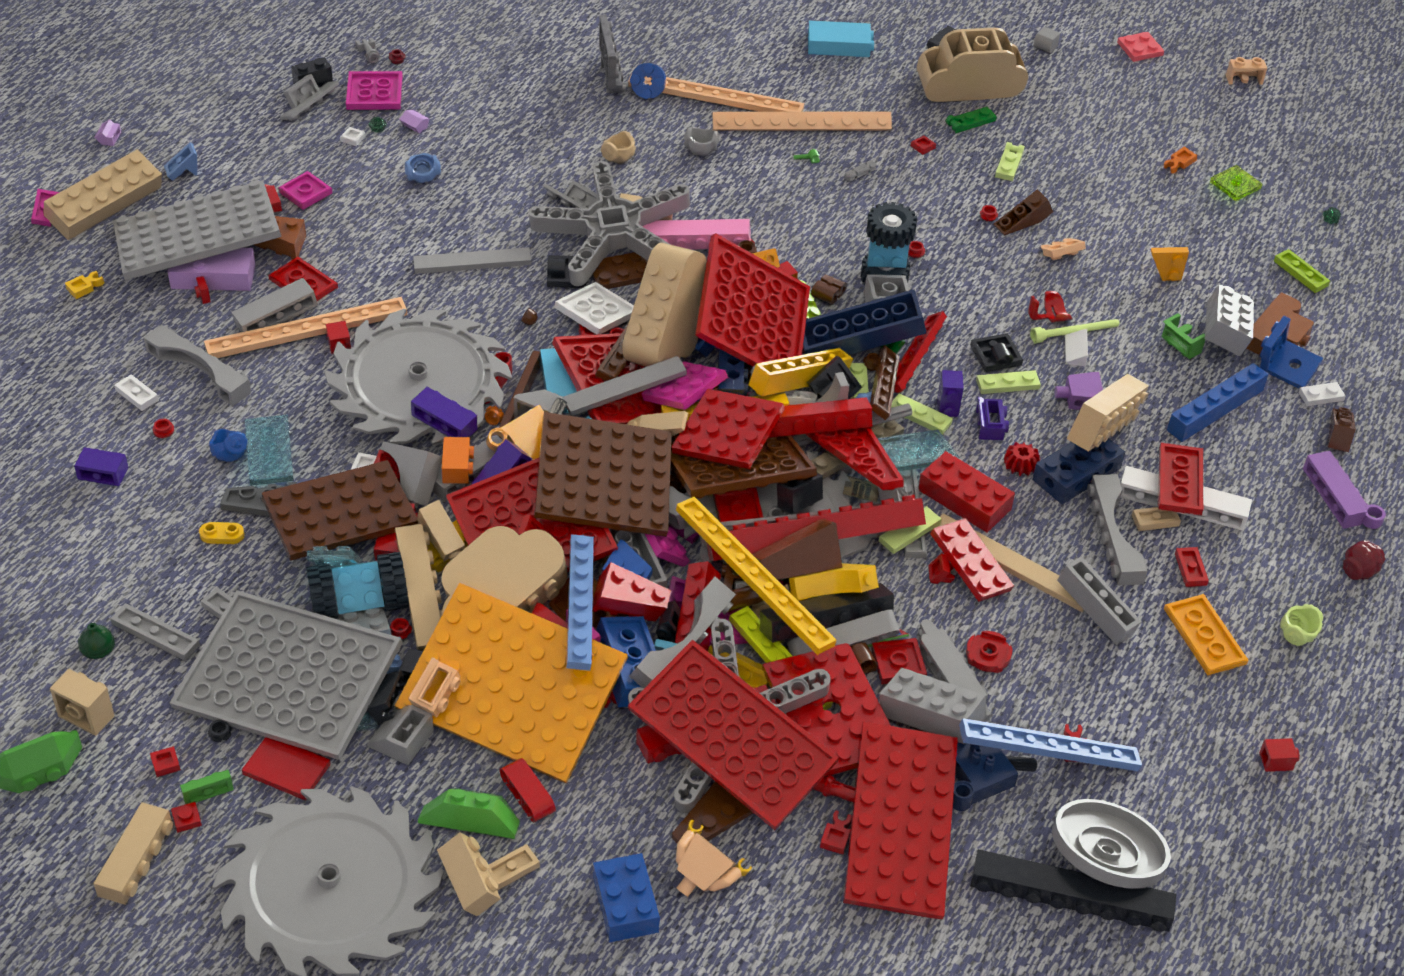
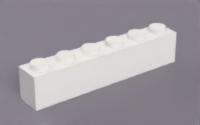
[1121,466,1252,531]

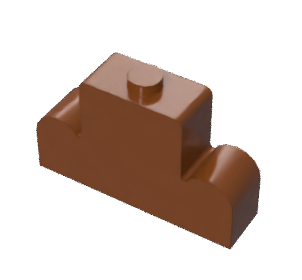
[1246,292,1314,355]

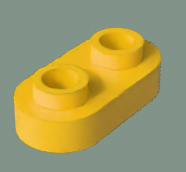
[199,522,245,544]

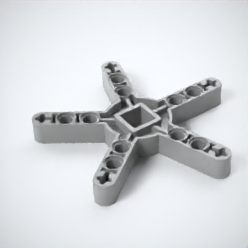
[528,161,690,286]
[628,619,831,813]

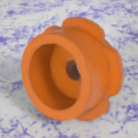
[484,406,504,425]

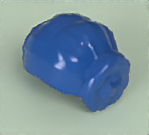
[209,429,247,462]

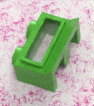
[1162,313,1206,359]

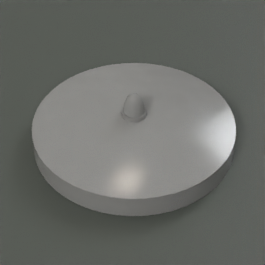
[1052,799,1171,888]

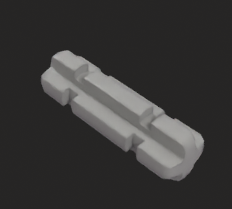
[844,160,876,182]

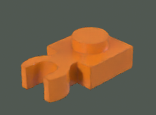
[1164,146,1197,174]

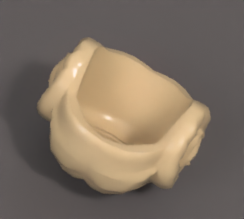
[601,131,636,164]

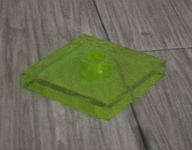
[1210,165,1263,201]

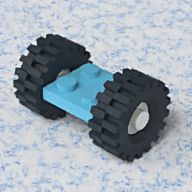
[860,202,917,285]
[306,552,409,620]

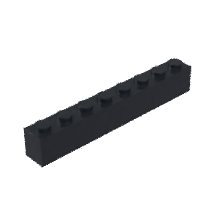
[970,849,1177,932]

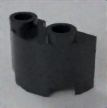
[656,600,681,643]

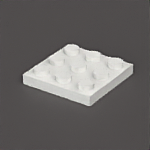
[555,282,634,334]

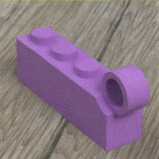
[1303,451,1386,529]

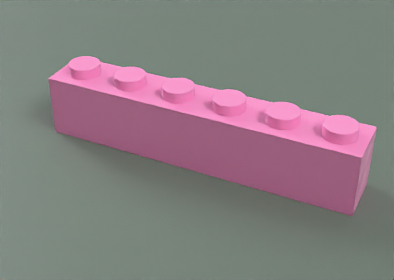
[642,219,751,250]

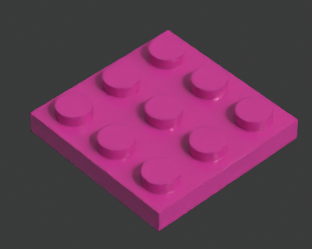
[346,71,403,110]
[641,361,728,410]

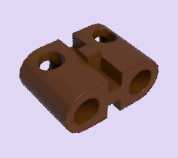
[811,274,847,305]

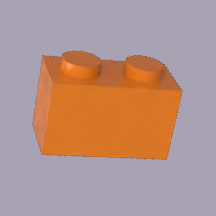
[442,437,474,484]

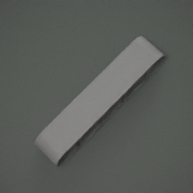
[787,610,900,656]

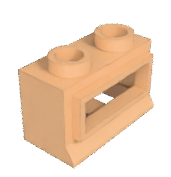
[1225,57,1267,85]
[408,657,461,717]

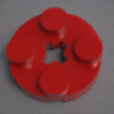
[966,631,1013,673]

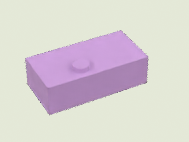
[168,248,256,291]

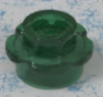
[368,117,387,132]
[1323,207,1341,224]

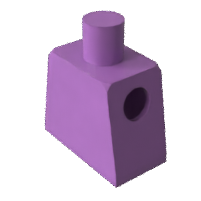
[1055,372,1103,410]

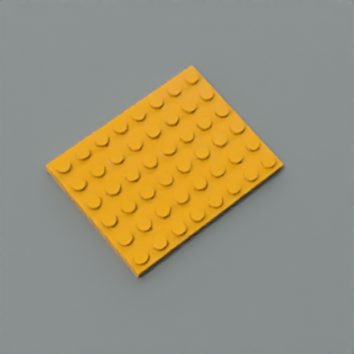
[395,583,628,783]

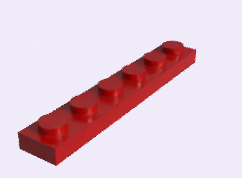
[894,311,947,393]

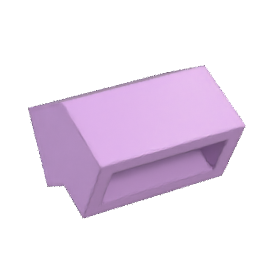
[399,110,429,133]
[94,119,121,146]

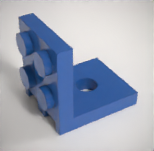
[1259,316,1323,389]

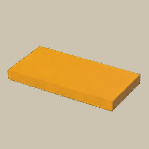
[1164,594,1249,676]

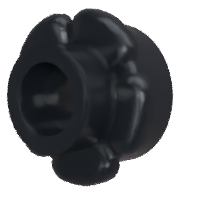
[208,720,232,742]

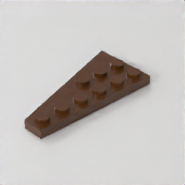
[672,781,753,844]

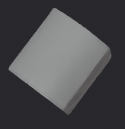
[1034,27,1060,54]

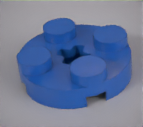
[630,63,666,99]

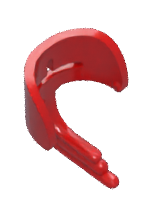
[1028,291,1073,322]

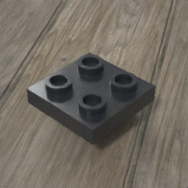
[547,255,586,288]
[970,333,1023,372]
[807,356,862,399]

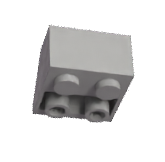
[367,705,434,765]

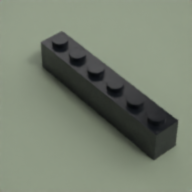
[760,583,894,643]

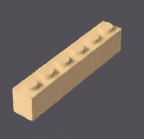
[395,524,442,651]

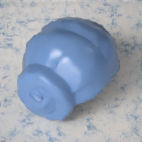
[405,153,441,183]

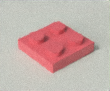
[1117,32,1164,62]

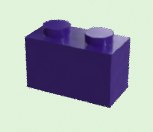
[937,370,964,417]
[74,447,128,486]

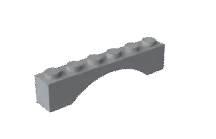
[144,325,251,406]
[1087,474,1148,586]
[629,577,736,688]

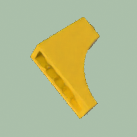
[789,563,879,601]

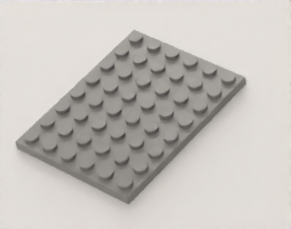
[113,180,281,280]
[170,590,402,760]

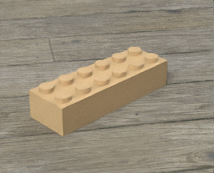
[44,149,162,240]
[1067,374,1149,452]

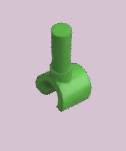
[794,149,820,163]

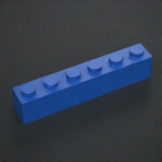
[1167,363,1269,442]

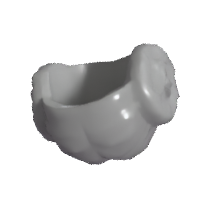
[684,127,719,156]

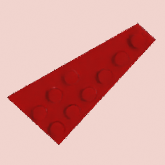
[805,427,904,490]

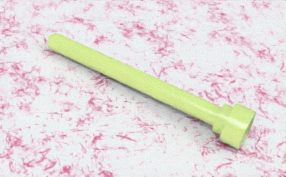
[1030,319,1120,344]

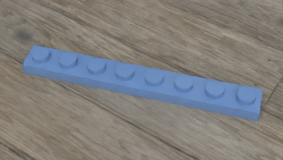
[566,534,594,671]
[959,718,1142,771]

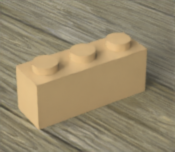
[437,832,501,916]

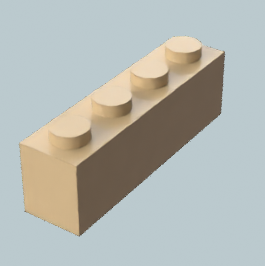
[94,802,173,905]

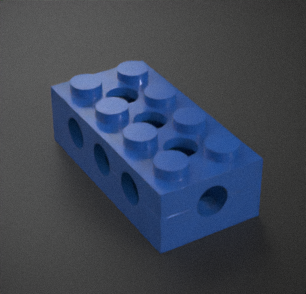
[596,616,656,707]

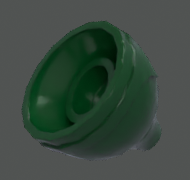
[78,623,115,659]

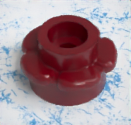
[388,49,406,64]

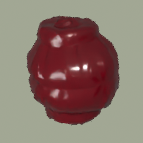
[1342,540,1386,580]

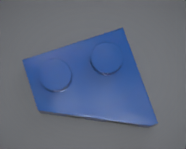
[602,540,652,580]

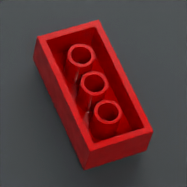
[918,451,1015,533]

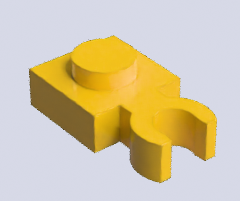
[65,271,104,299]

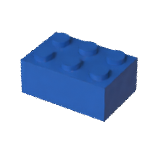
[593,853,660,943]

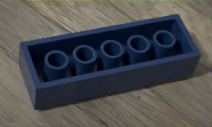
[803,289,927,355]

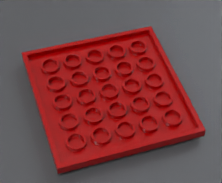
[695,233,810,366]
[446,458,618,572]

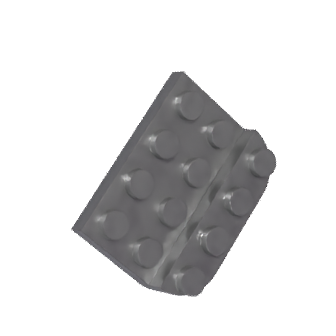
[599,14,625,93]

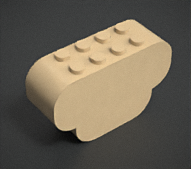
[917,28,1028,102]
[622,243,707,367]
[442,526,568,615]

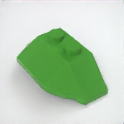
[0,730,82,793]
[418,788,520,839]

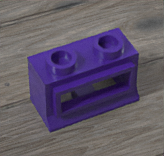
[975,396,1009,440]

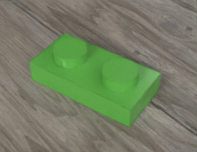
[180,770,234,804]

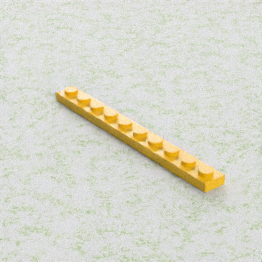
[676,497,837,655]

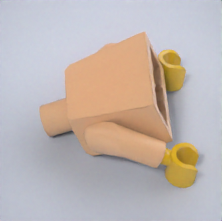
[675,820,752,897]

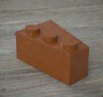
[254,216,306,260]

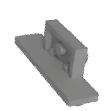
[280,74,339,121]
[543,180,598,209]

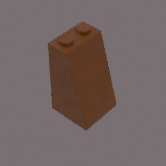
[752,519,843,580]

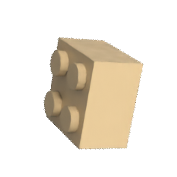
[50,669,115,736]

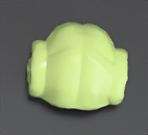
[1280,604,1323,646]

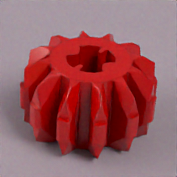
[1004,442,1040,476]

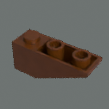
[993,189,1053,236]
[1327,407,1356,452]

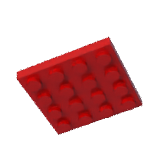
[671,389,785,469]

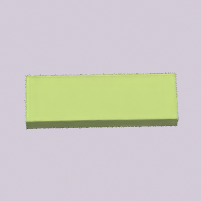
[879,506,942,554]

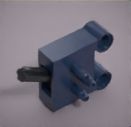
[953,742,1037,811]

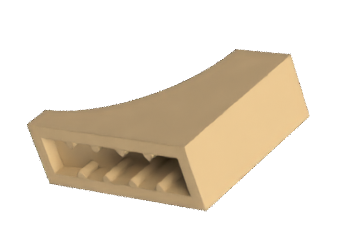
[417,500,465,561]

